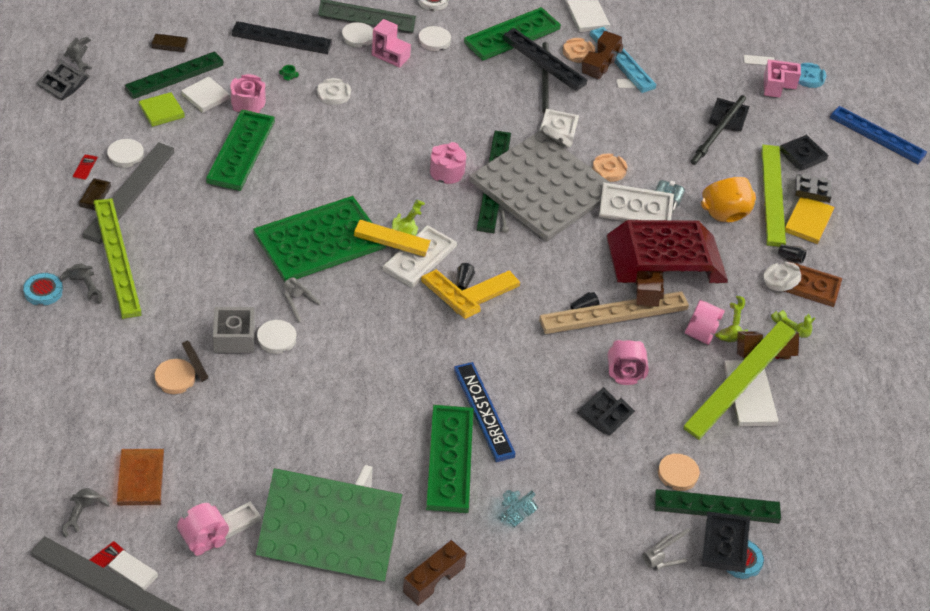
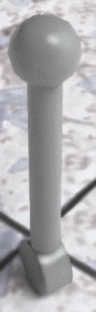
[499,205,509,233]

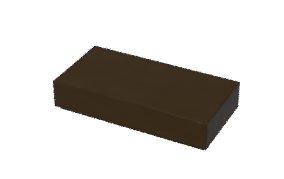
[151,33,188,52]
[79,178,111,210]
[181,340,208,382]

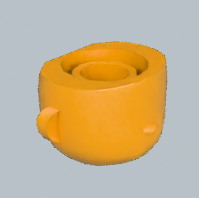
[701,177,756,222]

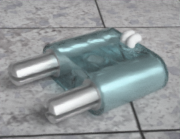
[655,180,685,213]

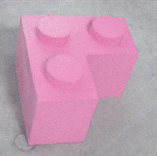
[372,19,411,68]
[764,59,801,98]

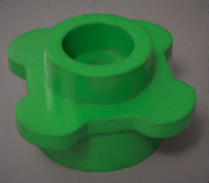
[279,65,299,81]

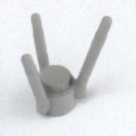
[284,278,320,322]
[642,528,690,571]

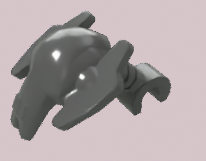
[64,37,92,78]
[59,263,103,304]
[62,488,109,538]

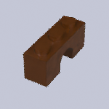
[582,31,624,79]
[636,271,664,307]
[737,331,799,360]
[403,540,467,606]

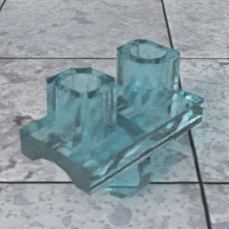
[498,490,539,528]

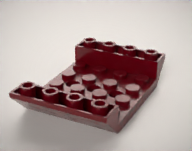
[606,220,728,284]

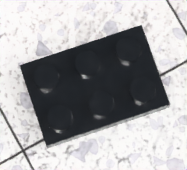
[701,511,750,573]

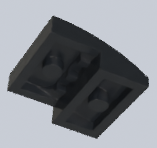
[37,60,88,100]
[577,387,635,436]

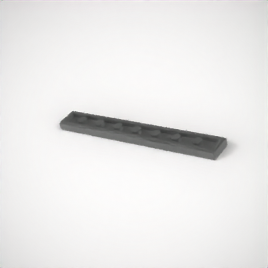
[83,142,174,244]
[30,536,182,611]

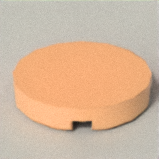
[563,38,595,63]
[592,153,627,182]
[155,359,196,394]
[658,454,700,491]

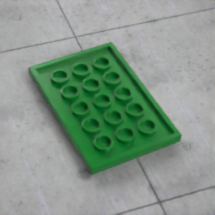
[253,196,387,282]
[256,468,403,582]

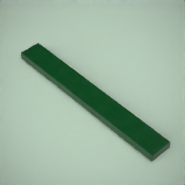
[477,130,511,234]

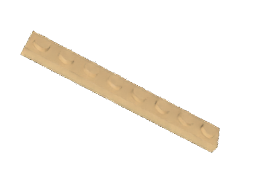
[539,291,689,334]

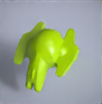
[392,200,425,236]
[715,295,748,342]
[771,310,816,338]

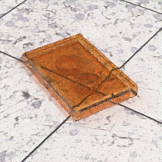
[117,449,164,506]

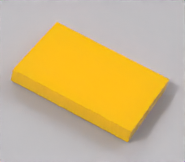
[785,197,835,244]

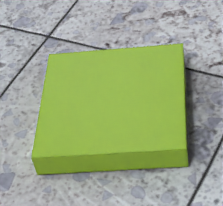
[139,92,185,127]

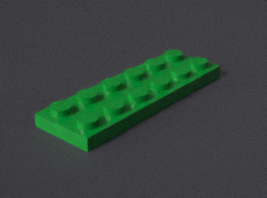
[464,7,561,61]
[206,109,275,191]
[426,405,474,513]

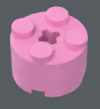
[230,74,266,113]
[430,142,466,184]
[684,300,725,345]
[608,340,649,385]
[177,503,229,556]

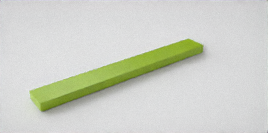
[761,144,786,247]
[94,198,142,319]
[683,321,796,440]

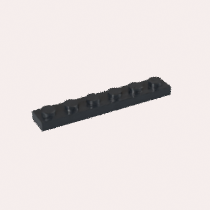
[232,21,332,55]
[502,28,588,91]

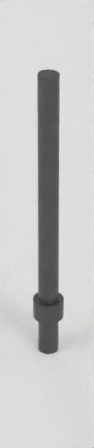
[542,42,550,113]
[690,95,746,165]

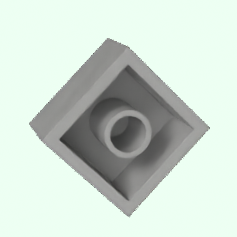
[213,307,255,353]

